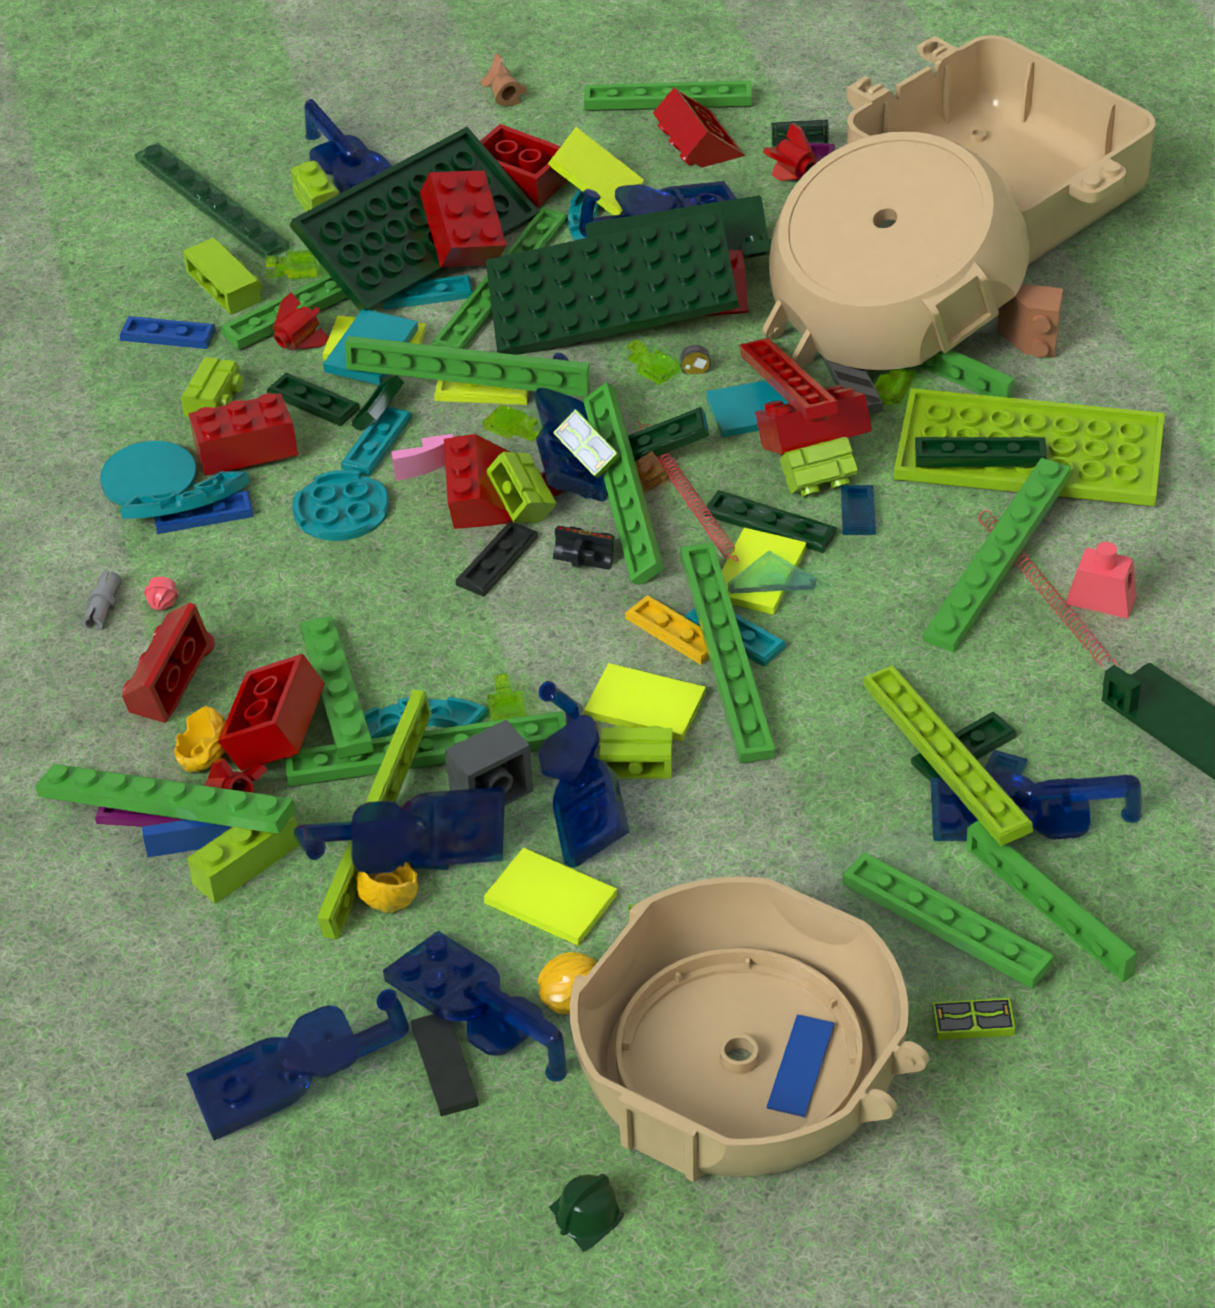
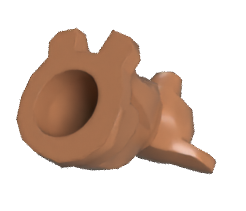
[480,54,527,106]

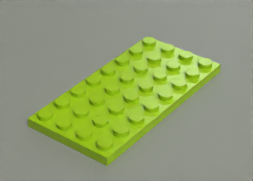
[894,388,1165,506]

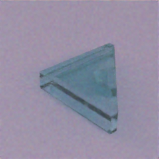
[728,551,816,593]

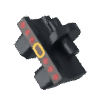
[553,525,615,570]

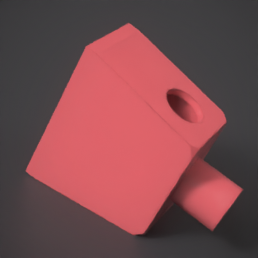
[1065,541,1137,619]

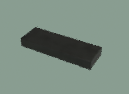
[456,521,538,597]
[410,1010,479,1116]

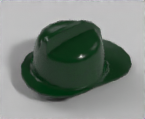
[549,1173,624,1252]

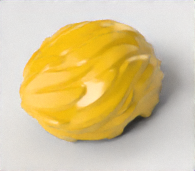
[174,706,226,773]
[356,860,418,913]
[537,952,597,1015]

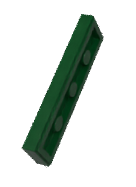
[915,437,1047,467]
[704,490,837,553]

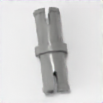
[81,571,122,630]

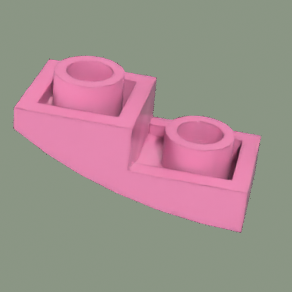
[391,434,453,481]

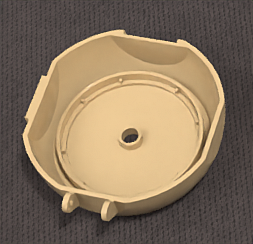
[763,131,1030,370]
[570,876,930,1183]

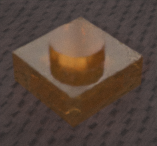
[635,451,669,492]

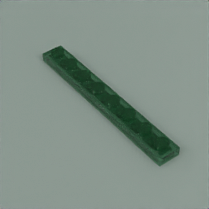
[135,143,290,261]

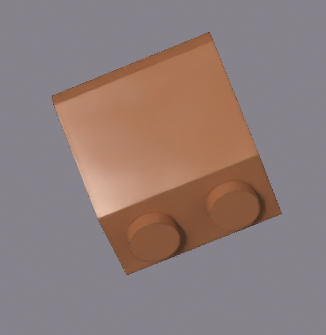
[997,284,1063,358]

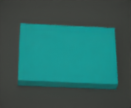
[323,309,418,385]
[706,380,789,438]

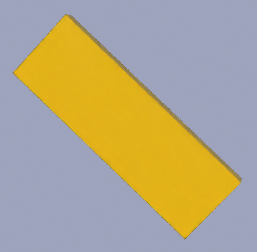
[625,595,709,665]

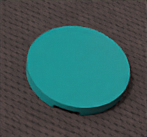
[100,441,197,506]
[292,470,390,541]

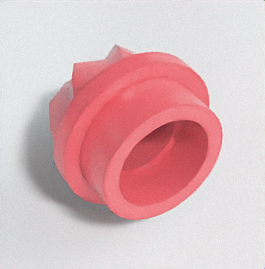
[144,577,178,611]

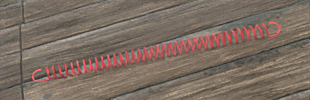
[637,421,739,561]
[978,510,1117,667]

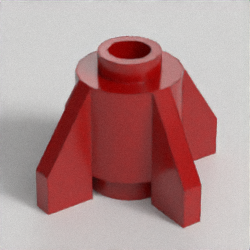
[763,123,817,181]
[273,292,329,350]
[205,759,268,793]

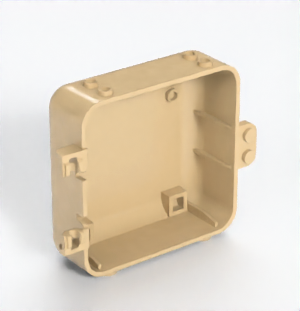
[847,35,1155,265]

